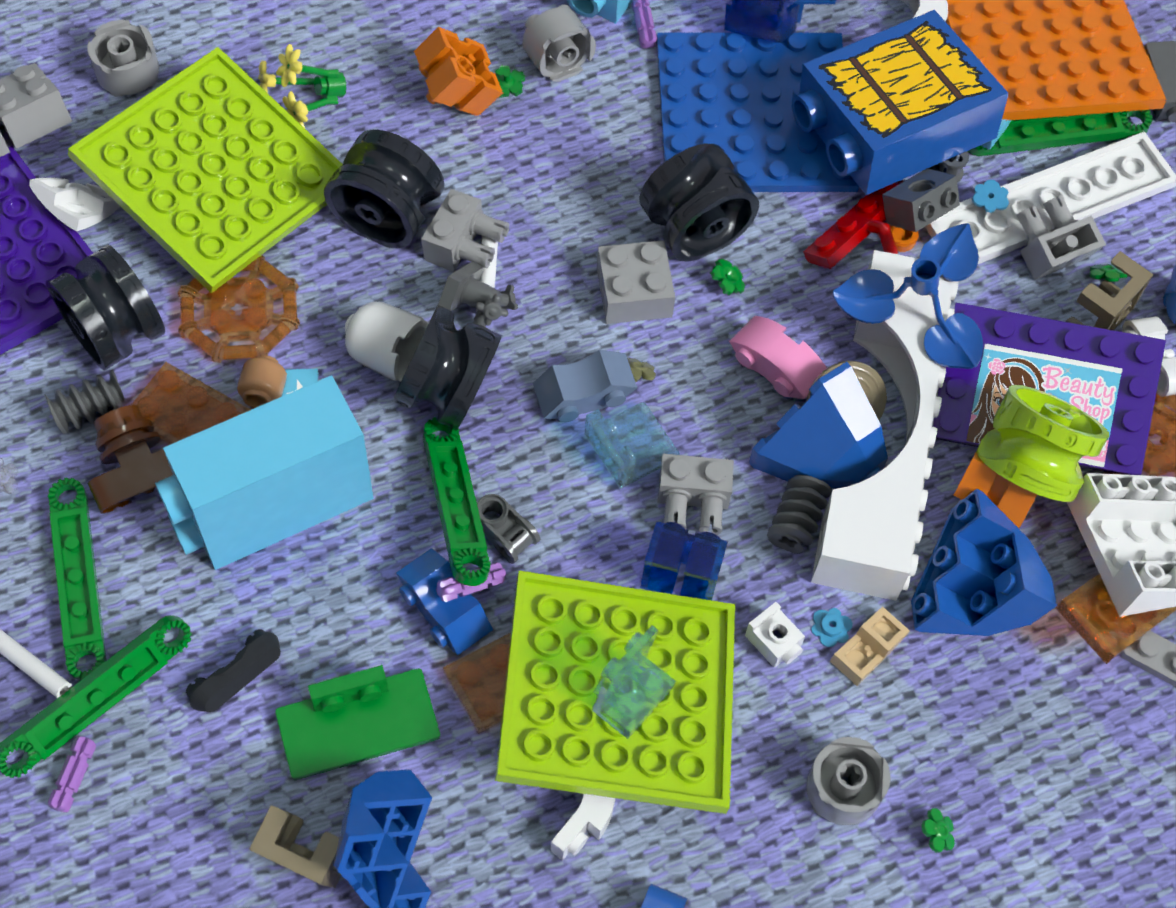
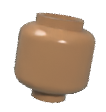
[237,355,287,408]

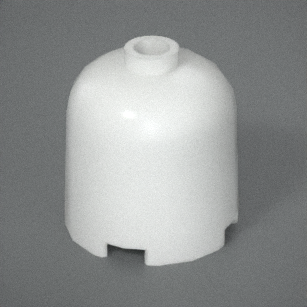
[345,302,429,382]

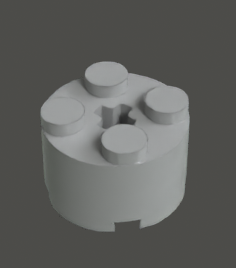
[522,5,596,82]
[87,20,159,97]
[806,737,890,825]

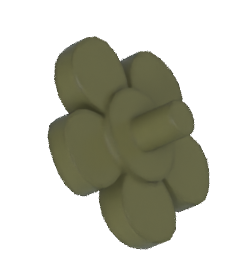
[627,358,656,382]

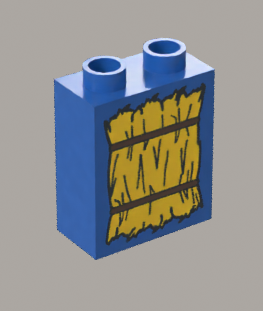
[792,9,1009,195]

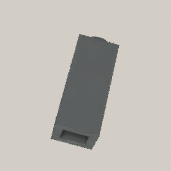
[1144,41,1176,122]

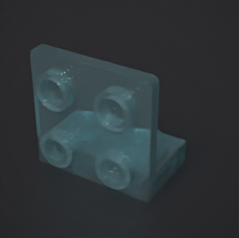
[584,402,680,489]
[592,625,676,739]

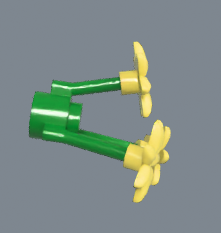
[258,44,346,128]

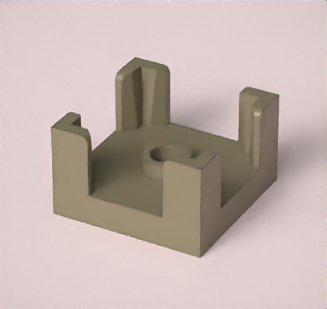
[1066,251,1153,330]
[249,805,342,888]

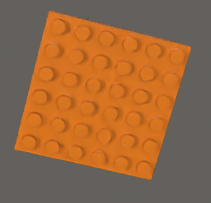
[946,0,1167,120]

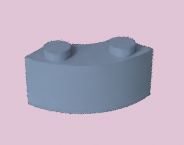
[533,350,637,422]

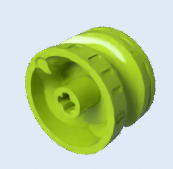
[976,385,1109,502]

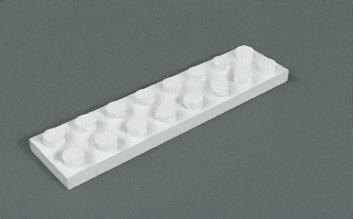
[925,131,1176,264]

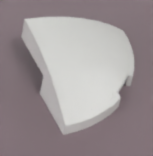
[29,178,120,231]

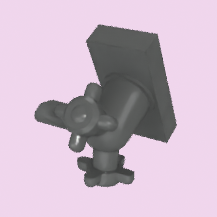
[438,261,518,327]

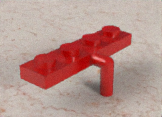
[803,180,905,269]

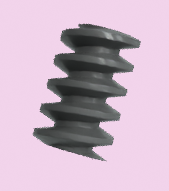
[45,369,126,434]
[767,474,832,554]

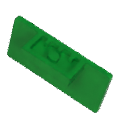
[275,665,441,781]

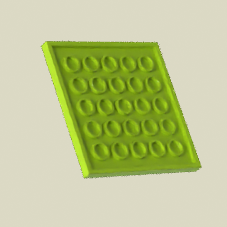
[68,47,343,293]
[495,570,735,814]

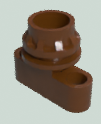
[88,405,173,514]

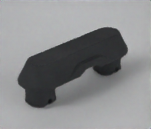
[186,629,281,712]

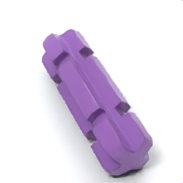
[632,0,657,49]
[436,562,506,602]
[48,736,96,812]

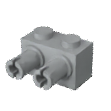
[421,189,509,272]
[1016,195,1106,280]
[657,454,734,535]

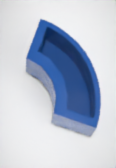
[396,548,493,655]

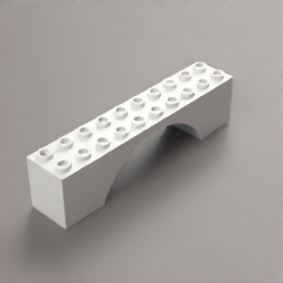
[811,250,959,601]

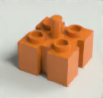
[414,27,503,116]
[954,453,1037,528]

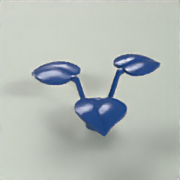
[833,223,983,369]

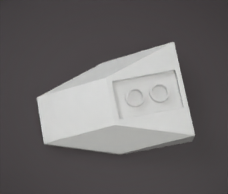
[1067,473,1176,617]

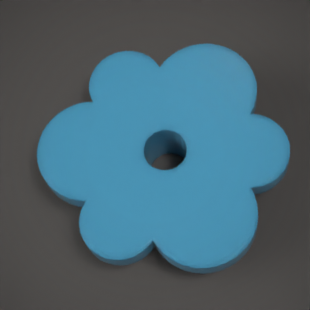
[972,180,1009,213]
[811,608,853,647]

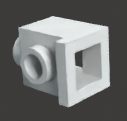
[745,602,805,668]

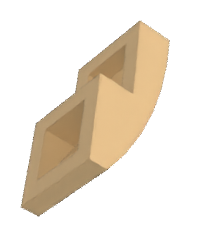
[830,606,910,686]

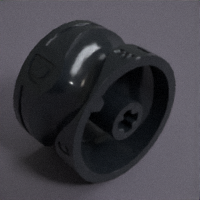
[324,130,445,248]
[639,143,759,262]
[45,245,166,371]
[392,305,502,431]

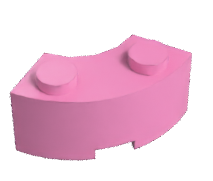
[729,316,827,399]

